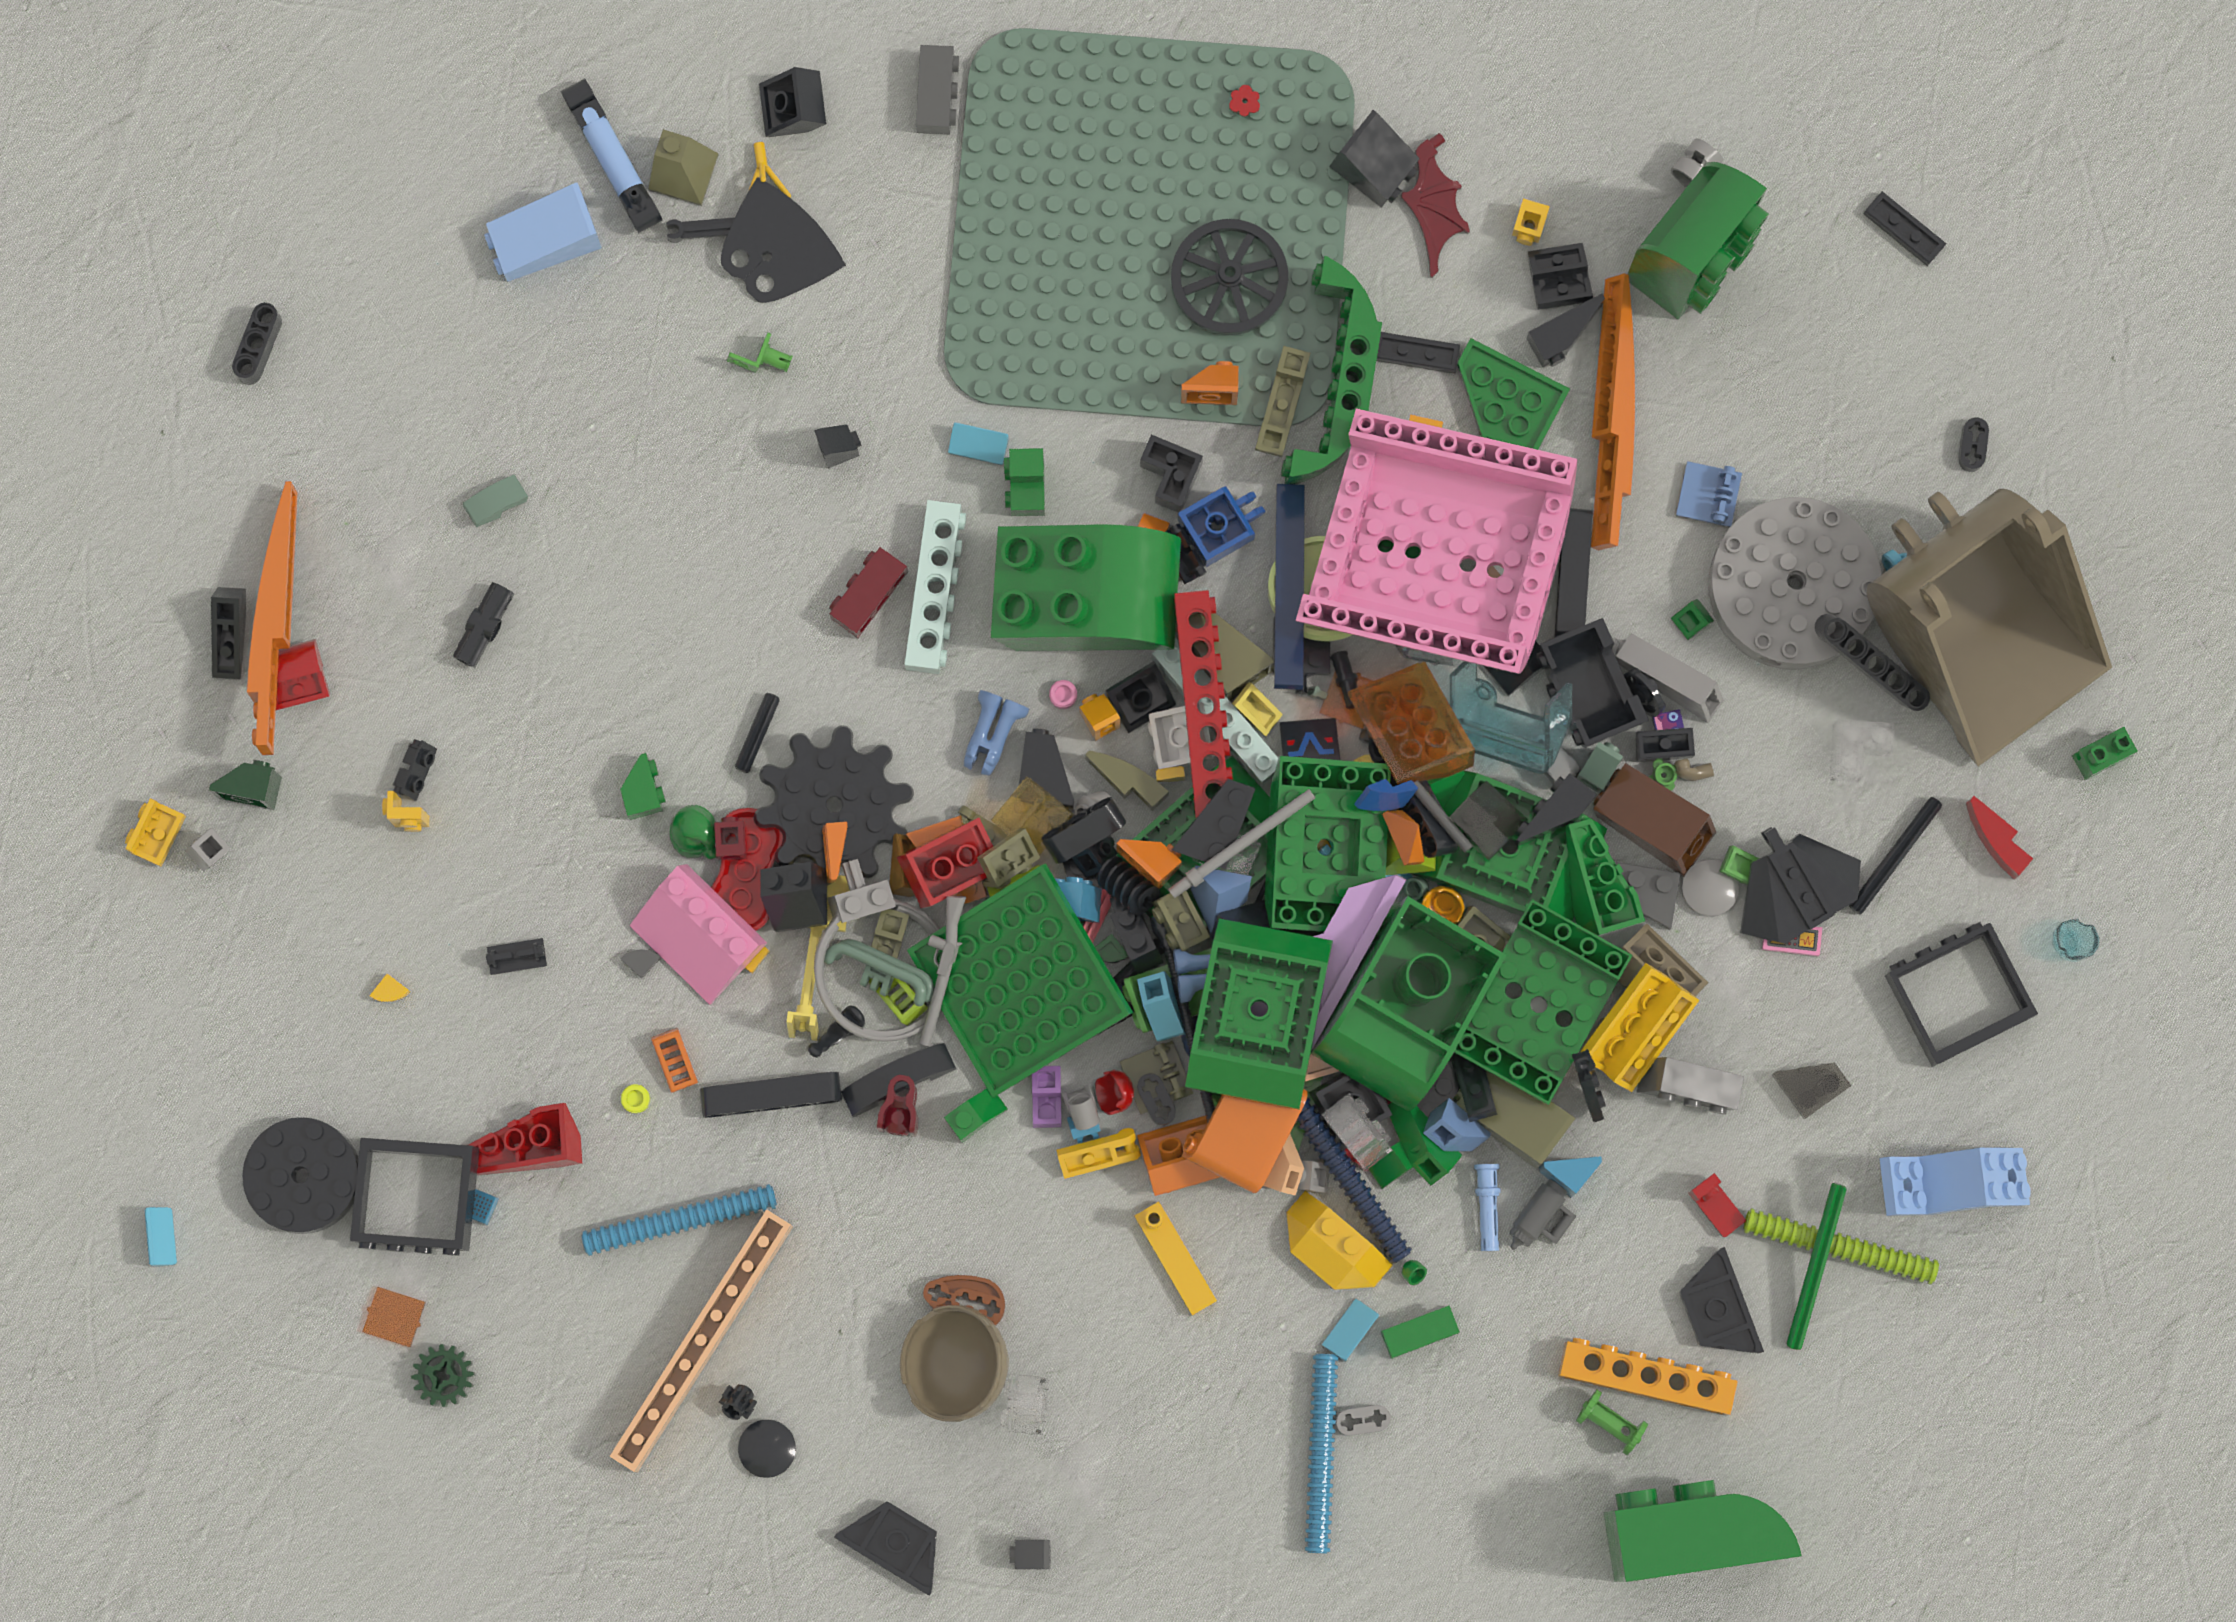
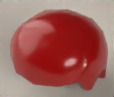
[1095,1069,1134,1115]

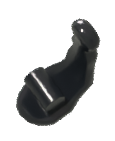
[808,1005,865,1058]

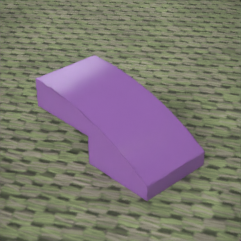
[1032,1066,1062,1128]

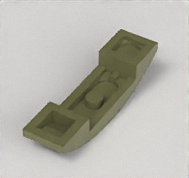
[1255,346,1311,457]

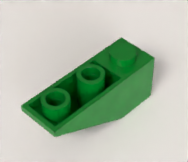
[1387,1102,1463,1186]

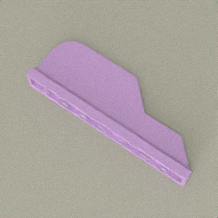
[1251,874,1406,1051]

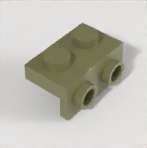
[1152,891,1210,951]

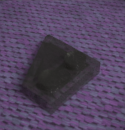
[1772,1062,1852,1119]

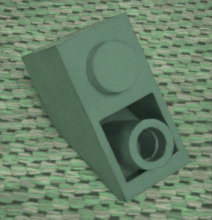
[1577,742,1623,793]

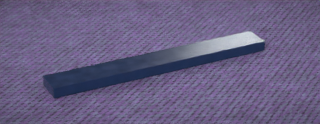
[1274,484,1305,690]

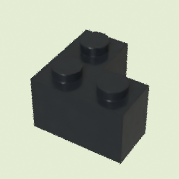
[1140,434,1203,513]

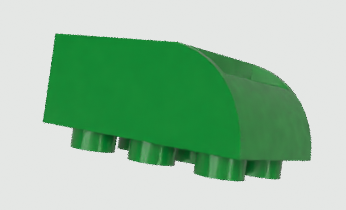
[1628,162,1769,320]
[1311,896,1507,1112]

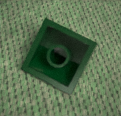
[209,760,282,810]

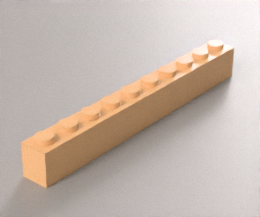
[610,1209,793,1473]

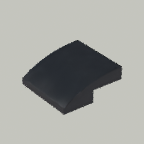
[1528,243,1593,310]

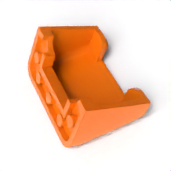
[1181,1089,1307,1193]

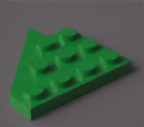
[1457,338,1570,450]

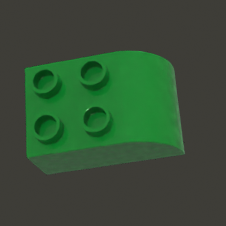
[990,524,1181,651]
[1603,1480,1802,1582]

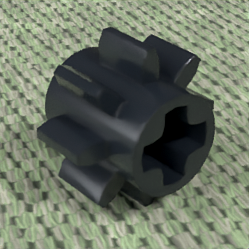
[719,1384,757,1420]

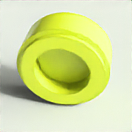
[621,1084,650,1114]

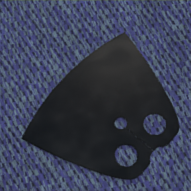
[721,177,846,303]

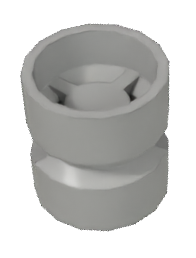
[1670,139,1723,187]

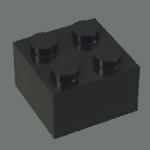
[1309,1073,1392,1143]

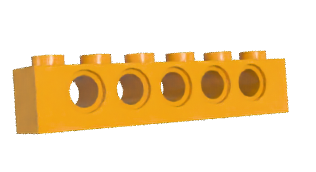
[1558,1337,1738,1416]

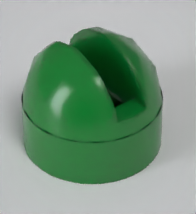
[1401,1260,1427,1285]

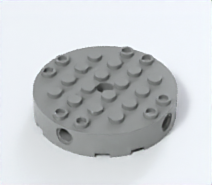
[1708,497,1882,670]

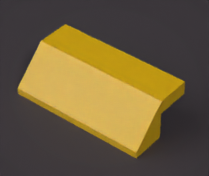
[1580,963,1700,1092]

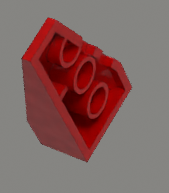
[468,1103,583,1175]

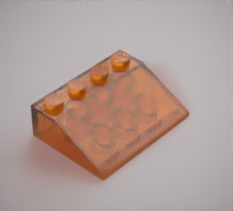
[1348,660,1475,785]

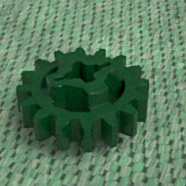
[411,1344,476,1407]

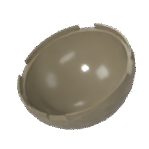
[900,1305,1009,1422]

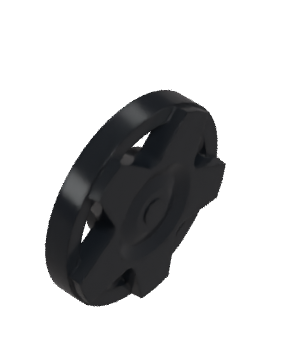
[1624,668,1666,717]

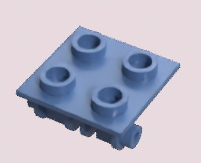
[1676,461,1742,527]

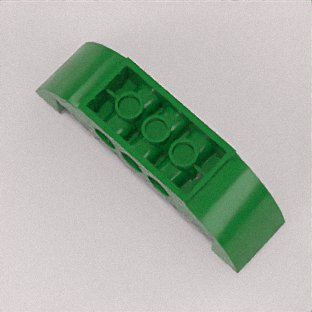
[1281,256,1382,484]

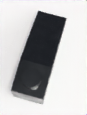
[1526,294,1605,367]
[211,587,246,679]

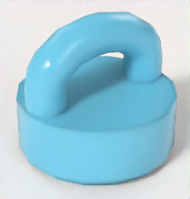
[1881,550,1907,571]

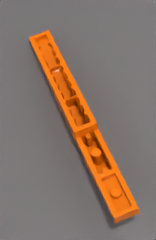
[1591,273,1635,551]
[247,481,298,755]

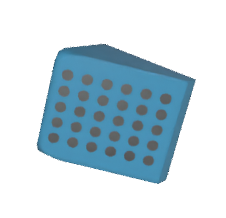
[472,1189,499,1225]

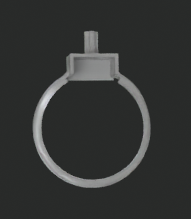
[814,859,942,1042]

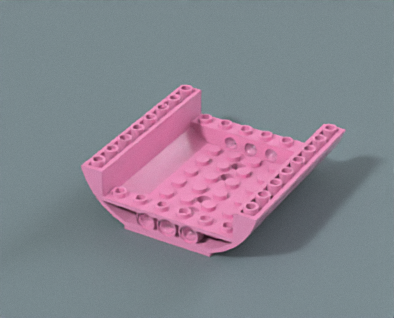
[1296,409,1577,674]

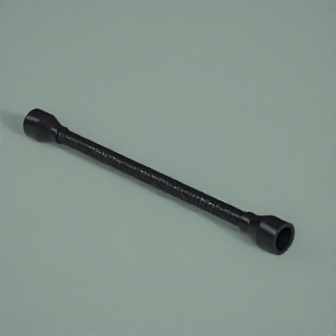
[1150,916,1215,1123]

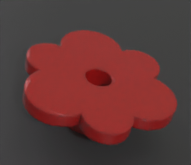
[1229,85,1260,117]

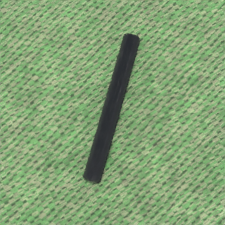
[1849,797,1943,915]

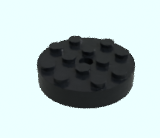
[242,1117,358,1234]

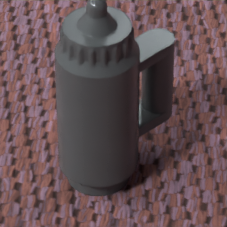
[1509,1179,1577,1250]

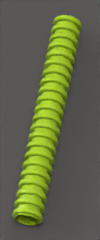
[1743,1208,1939,1285]

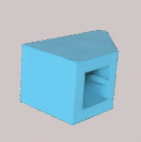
[1137,971,1185,1042]

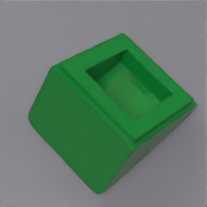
[1671,599,1714,640]

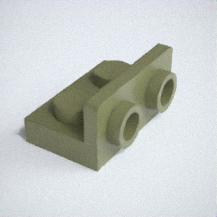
[977,828,1040,889]

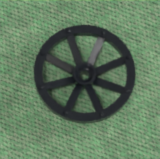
[1171,219,1288,335]

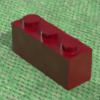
[829,547,908,638]

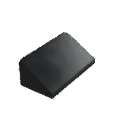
[1636,728,1695,762]

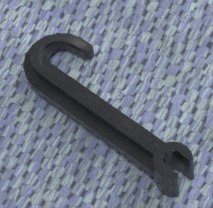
[666,217,770,255]

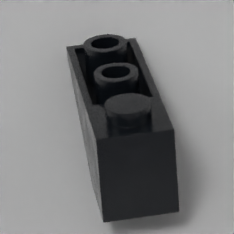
[1515,773,1597,846]

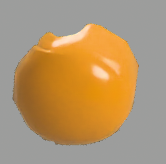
[1421,886,1465,924]

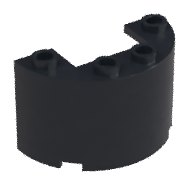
[1536,618,1649,748]

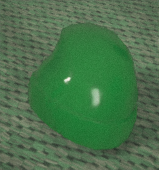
[669,805,716,860]

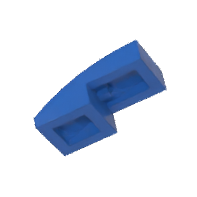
[1354,779,1418,811]

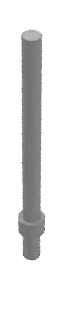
[1168,789,1315,898]

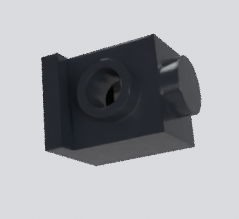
[1072,835,1118,877]

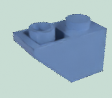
[1423,1098,1491,1151]

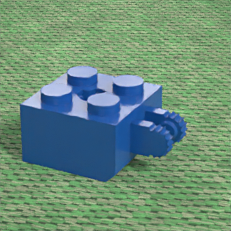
[1178,486,1266,567]

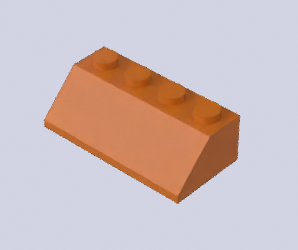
[1137,1116,1220,1196]

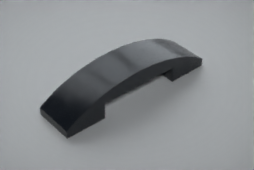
[841,1043,956,1118]

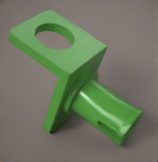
[726,332,793,373]

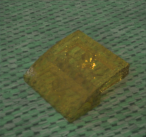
[991,777,1074,856]

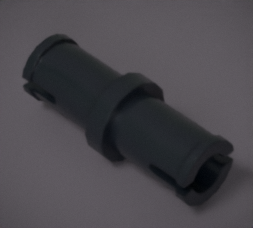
[1330,651,1364,709]

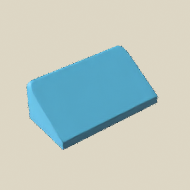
[948,422,1009,465]
[144,1207,177,1267]
[1322,1299,1379,1362]

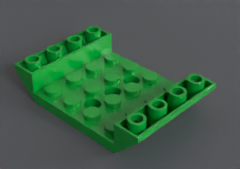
[1454,899,1633,1105]

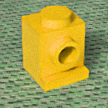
[1512,198,1550,246]

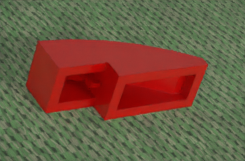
[1966,796,2034,880]

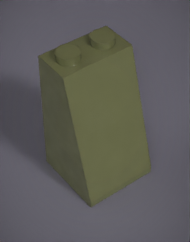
[1175,613,1274,701]
[1454,1071,1576,1169]

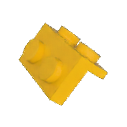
[382,791,430,832]
[125,798,186,867]

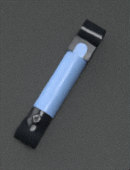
[561,78,663,234]

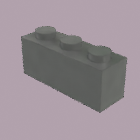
[916,45,959,135]

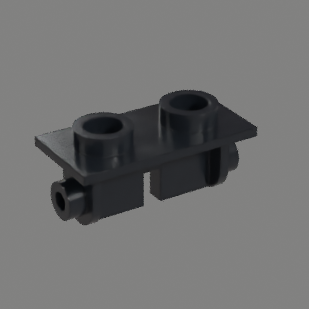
[1165,523,1206,585]
[392,739,437,801]
[486,938,547,975]

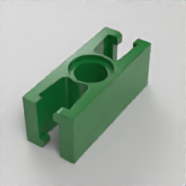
[1381,1305,1460,1359]

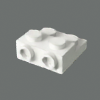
[1148,703,1214,769]

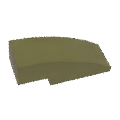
[1085,751,1169,811]

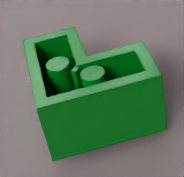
[1004,448,1045,516]

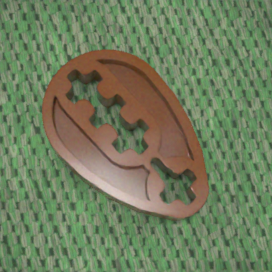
[923,1275,1005,1326]

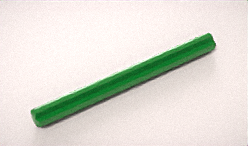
[1787,1183,1847,1350]

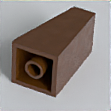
[1593,763,1716,877]

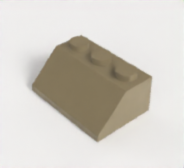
[1619,924,1709,996]

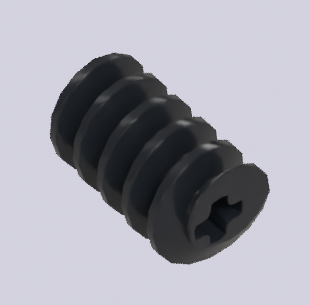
[1098,856,1161,915]

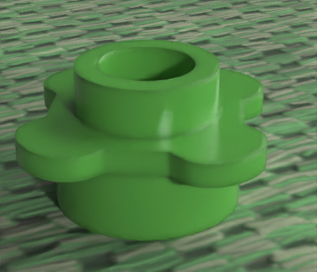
[1649,759,1677,791]

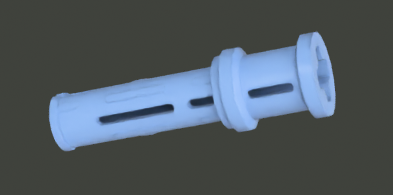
[1474,1164,1501,1251]

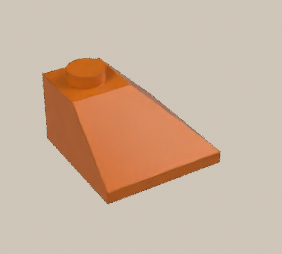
[1181,361,1239,405]
[1116,839,1182,889]

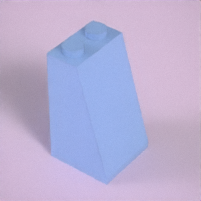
[484,182,602,282]

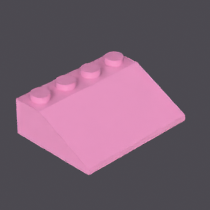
[630,864,767,1005]

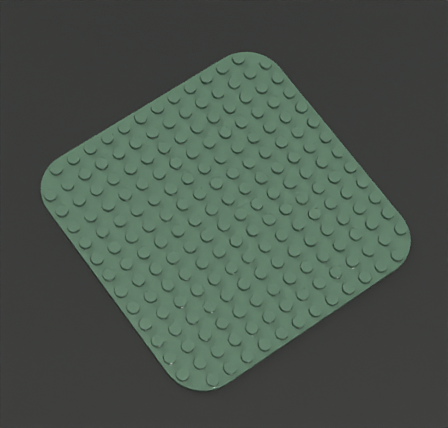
[944,28,1355,426]

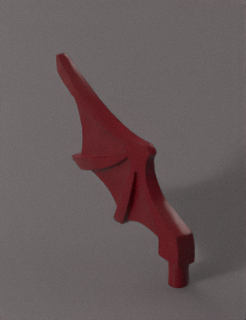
[1401,133,1470,278]

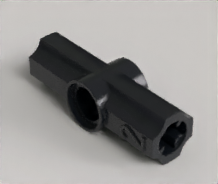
[453,582,514,668]

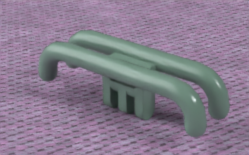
[824,939,934,1006]

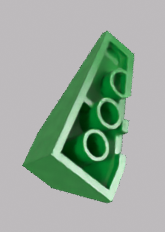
[1565,818,1645,936]

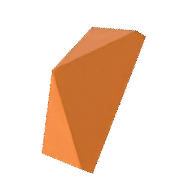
[1383,810,1424,866]

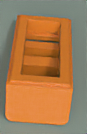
[822,822,847,883]
[651,1028,698,1093]

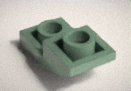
[463,474,528,528]

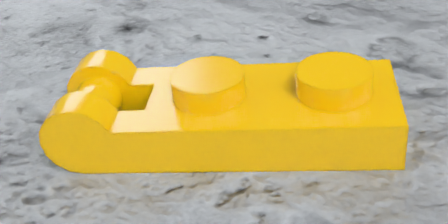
[1056,1128,1141,1179]

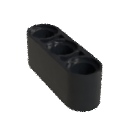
[232,302,282,385]
[1041,797,1126,864]

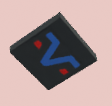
[1279,718,1340,760]

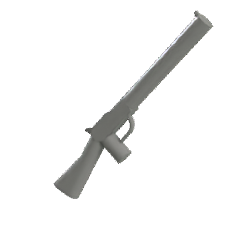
[919,896,966,1046]

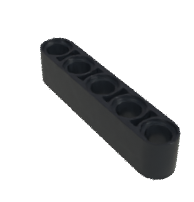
[1554,508,1593,638]
[1815,614,1930,711]
[1368,733,1458,858]
[700,1072,842,1118]

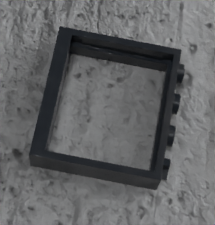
[1885,922,2038,1067]
[350,1138,480,1256]

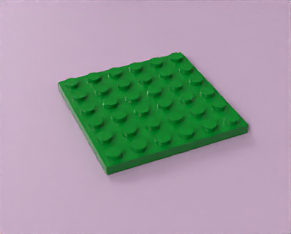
[907,864,1133,1098]

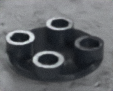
[738,1420,796,1478]

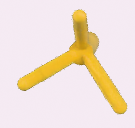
[749,142,791,198]

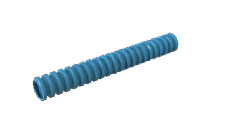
[581,1184,777,1256]
[1305,1354,1338,1554]

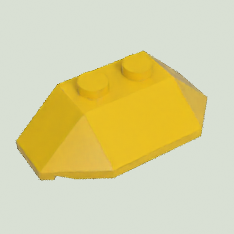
[1286,1191,1393,1290]

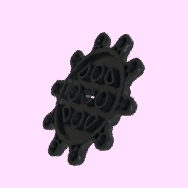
[753,725,914,886]

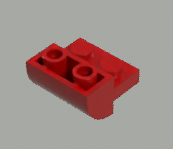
[276,639,330,710]

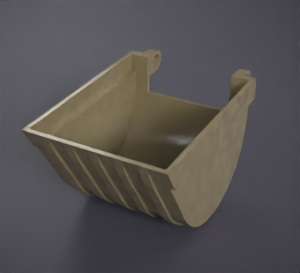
[1867,489,2112,767]

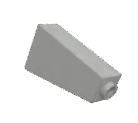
[1616,633,1723,723]

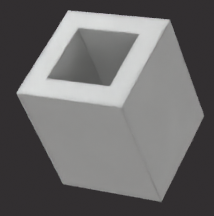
[184,828,231,871]

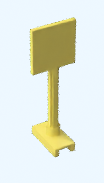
[786,875,850,1041]

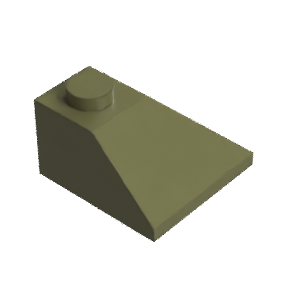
[648,129,719,206]

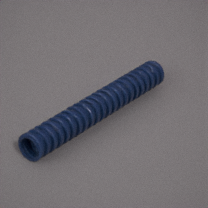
[1296,1097,1412,1264]

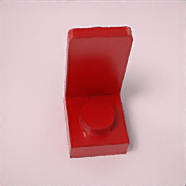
[1688,1173,1746,1237]

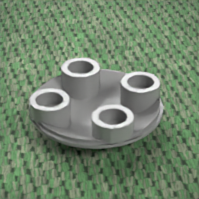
[1682,860,1739,917]

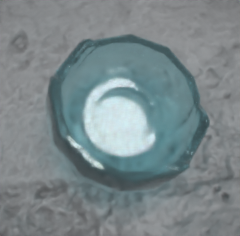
[2052,919,2100,962]

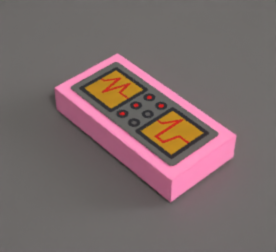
[1762,927,1822,957]

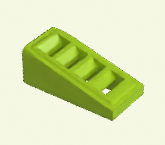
[869,978,928,1026]

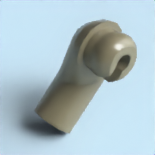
[1674,759,1714,781]

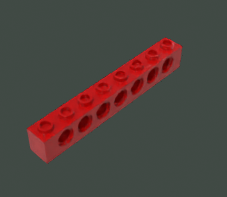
[1174,590,1233,818]

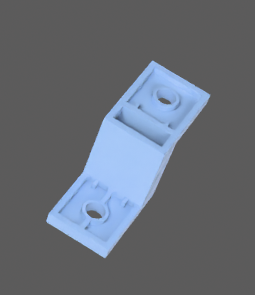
[1879,1148,2031,1216]

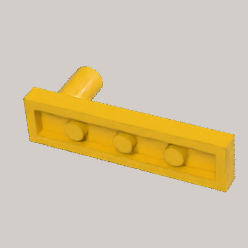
[1134,1201,1217,1316]

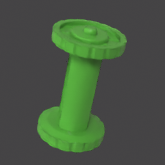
[1576,1389,1648,1456]

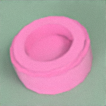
[1049,680,1077,709]

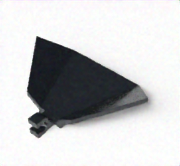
[1740,827,1861,944]

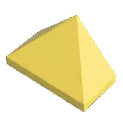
[1232,682,1283,736]

